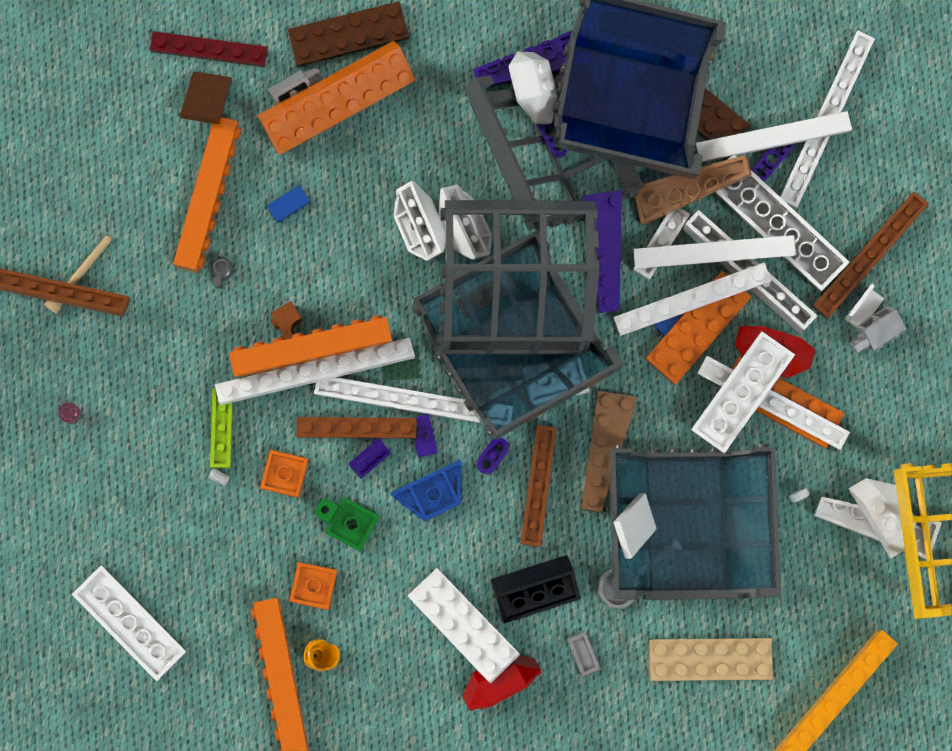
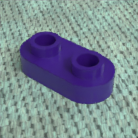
[477,438,509,474]

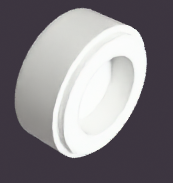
[788,487,809,503]

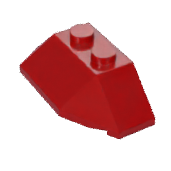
[734,326,816,379]
[463,655,542,711]

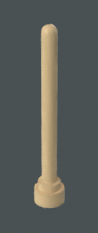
[44,235,112,314]

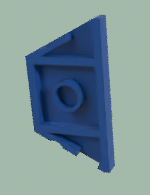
[390,460,461,522]

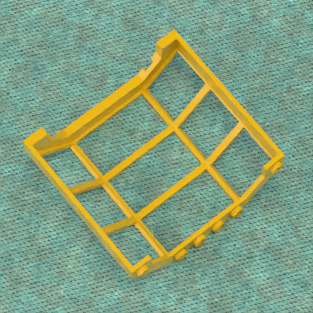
[894,463,952,619]

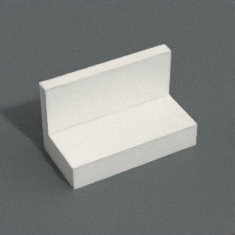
[844,284,884,327]

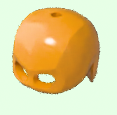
[303,639,340,671]

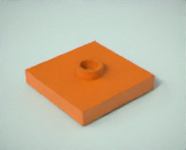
[260,450,309,498]
[289,562,338,610]

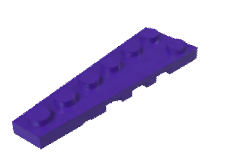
[473,27,591,87]
[582,190,622,313]

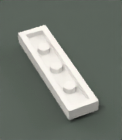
[633,208,690,280]

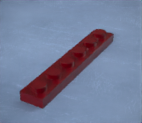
[150,31,268,67]

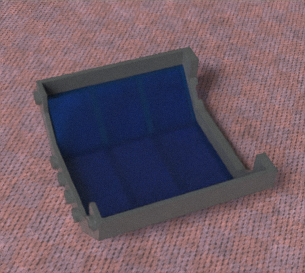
[552,0,726,179]

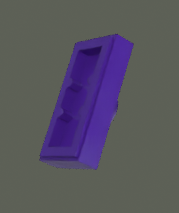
[413,414,438,458]
[349,438,391,479]

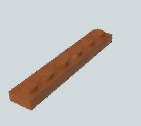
[296,417,417,439]
[520,425,557,547]

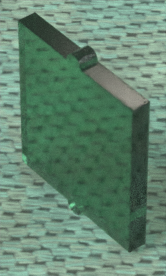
[384,346,420,381]

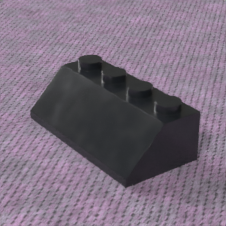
[490,555,581,624]

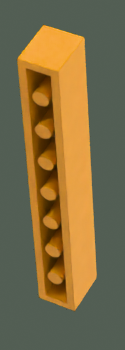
[774,630,898,751]

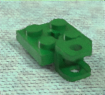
[315,497,379,552]

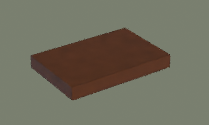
[180,72,232,124]

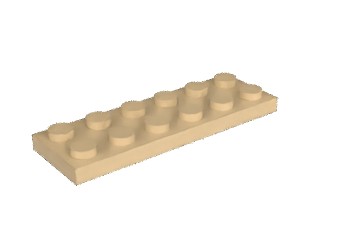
[649,638,773,681]

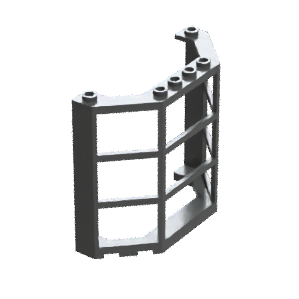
[464,63,644,231]
[436,200,599,354]

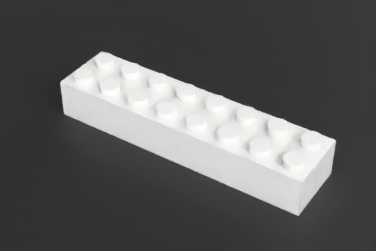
[714,154,849,292]

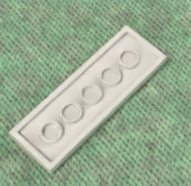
[691,331,795,453]
[72,565,187,681]
[408,568,520,684]

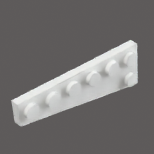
[813,497,942,560]

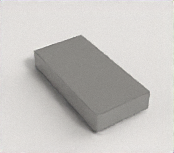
[567,631,601,677]

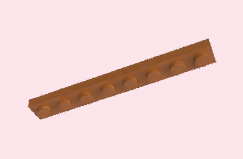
[812,192,929,319]
[0,268,131,317]

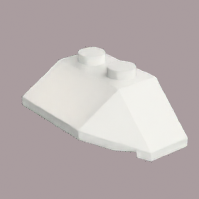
[508,52,558,124]
[394,181,445,261]
[439,184,492,260]
[848,478,916,559]

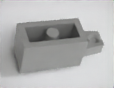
[267,68,323,105]
[849,306,906,353]

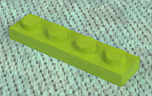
[210,388,233,468]

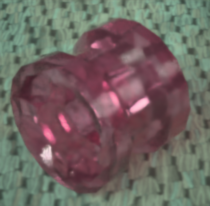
[58,403,82,424]

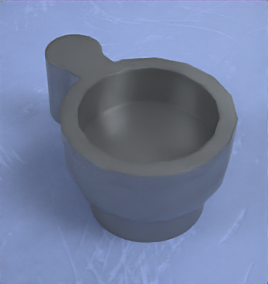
[212,258,234,288]

